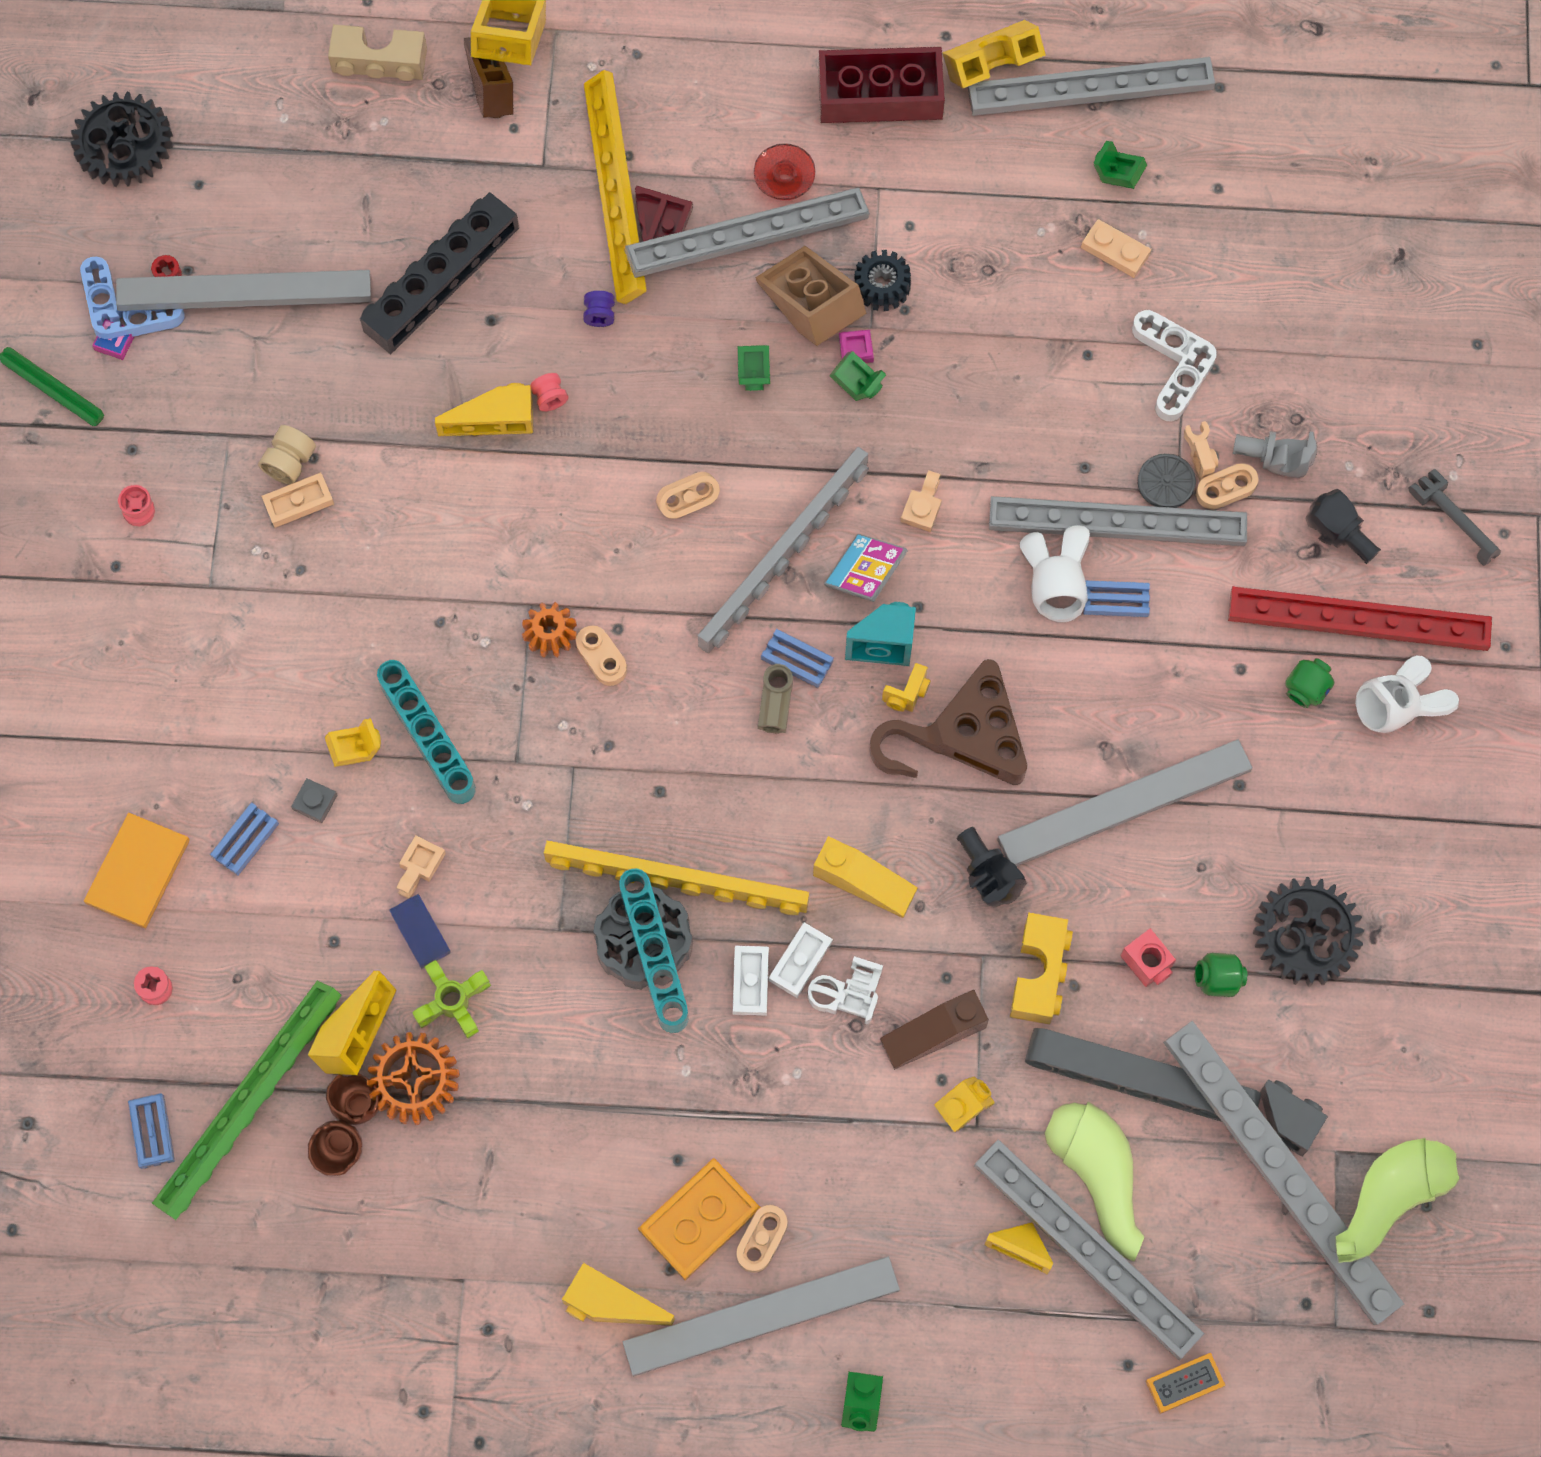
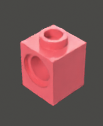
[1121,928,1176,987]

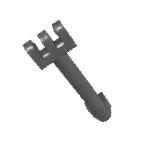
[1408,469,1501,566]

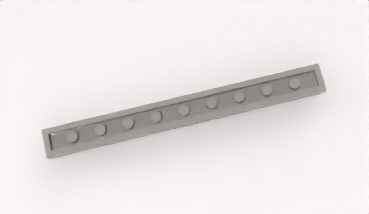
[1163,1021,1404,1325]

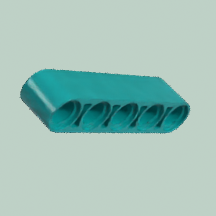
[377,660,476,804]
[619,868,689,1033]

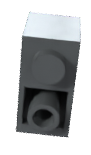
[1260,1079,1328,1157]

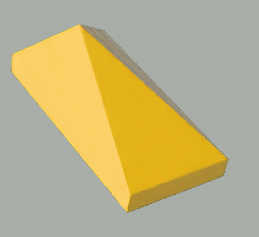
[984,1222,1053,1275]

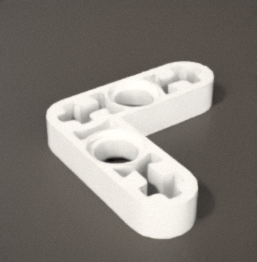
[1132,310,1216,421]

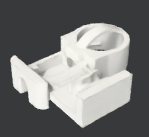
[808,956,883,1025]

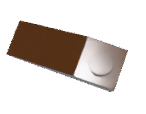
[464,37,514,118]
[880,989,989,1070]

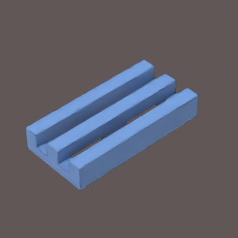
[1083,580,1150,617]
[761,629,834,688]
[210,802,279,876]
[128,1093,175,1169]

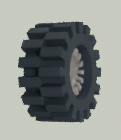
[854,250,911,311]

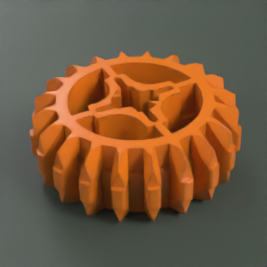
[367,1032,460,1125]

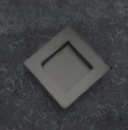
[291,778,338,824]

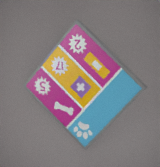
[824,534,908,602]

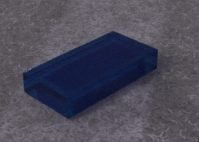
[389,894,451,969]

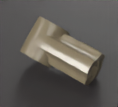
[758,664,793,734]

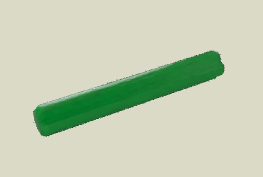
[0,347,104,426]

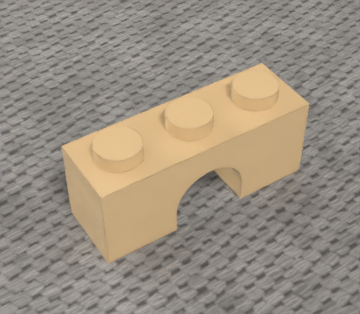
[328,24,427,81]

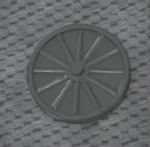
[1138,454,1196,508]

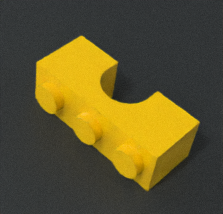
[942,20,1046,88]
[1010,912,1073,1025]

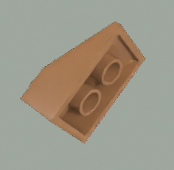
[755,246,867,346]

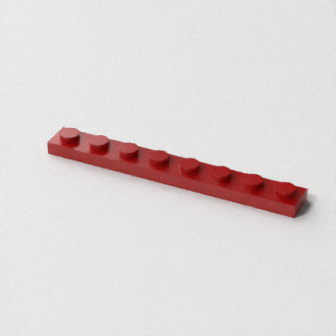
[1228,586,1492,651]

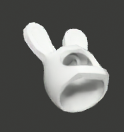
[1020,525,1090,622]
[1355,655,1459,733]

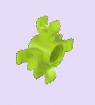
[412,960,491,1038]

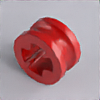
[151,255,182,277]

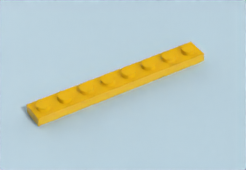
[584,70,647,304]
[544,840,809,915]

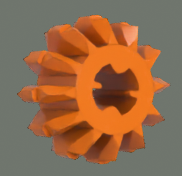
[522,602,577,658]

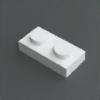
[768,922,833,998]
[733,946,769,1016]

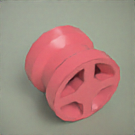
[530,373,568,412]
[134,966,173,1005]

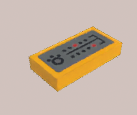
[1146,1352,1226,1414]

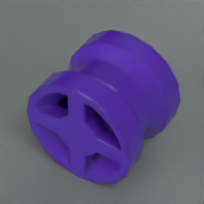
[583,291,615,327]

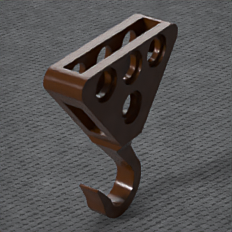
[869,659,1027,785]

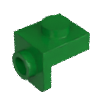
[1094,141,1147,189]
[737,345,770,391]
[829,351,886,401]
[841,1371,883,1432]

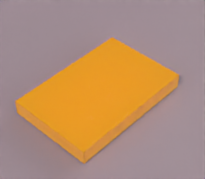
[84,812,190,929]
[638,1158,761,1280]

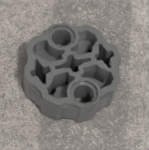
[593,887,693,990]

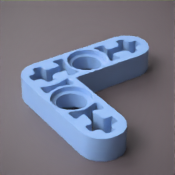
[80,256,185,339]

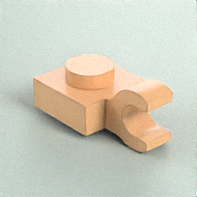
[1184,421,1218,482]
[901,470,942,532]
[396,835,446,900]

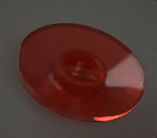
[754,143,815,200]

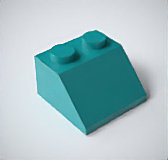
[845,602,916,666]

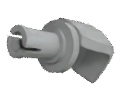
[1233,431,1318,478]

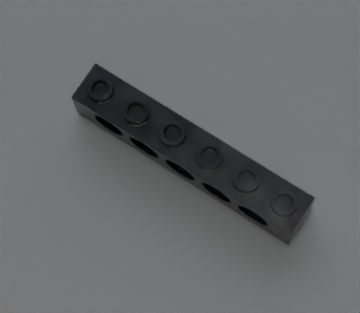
[360,192,519,354]

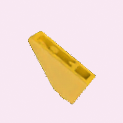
[435,383,533,436]
[813,836,918,918]
[308,971,397,1075]
[562,1262,675,1326]

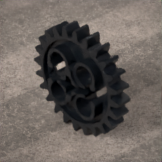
[70,91,173,187]
[1253,877,1364,987]

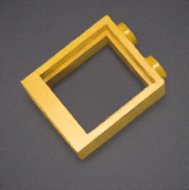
[471,0,546,66]

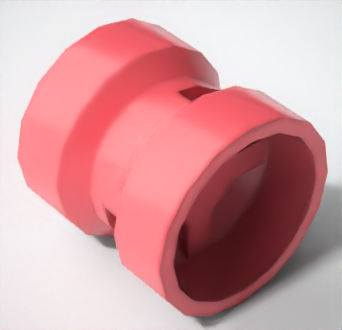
[118,485,155,527]

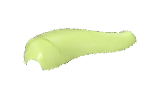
[1045,1102,1144,1261]
[1335,1138,1460,1263]

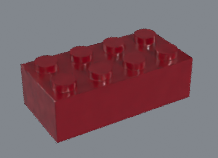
[818,47,945,123]

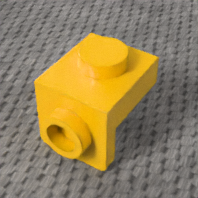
[882,662,931,712]
[325,718,381,767]
[934,1076,995,1132]

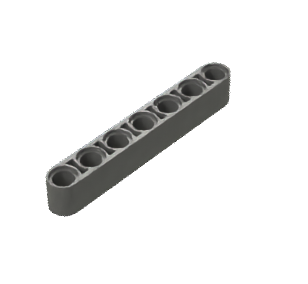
[1025,1028,1261,1122]

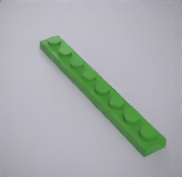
[152,980,342,1220]

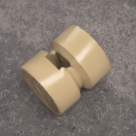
[258,425,316,485]

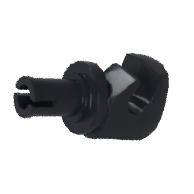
[1305,489,1381,564]
[956,827,1027,908]

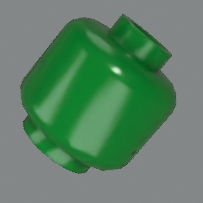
[1285,658,1335,708]
[1194,953,1248,997]

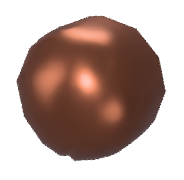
[326,1073,381,1125]
[308,1121,363,1176]

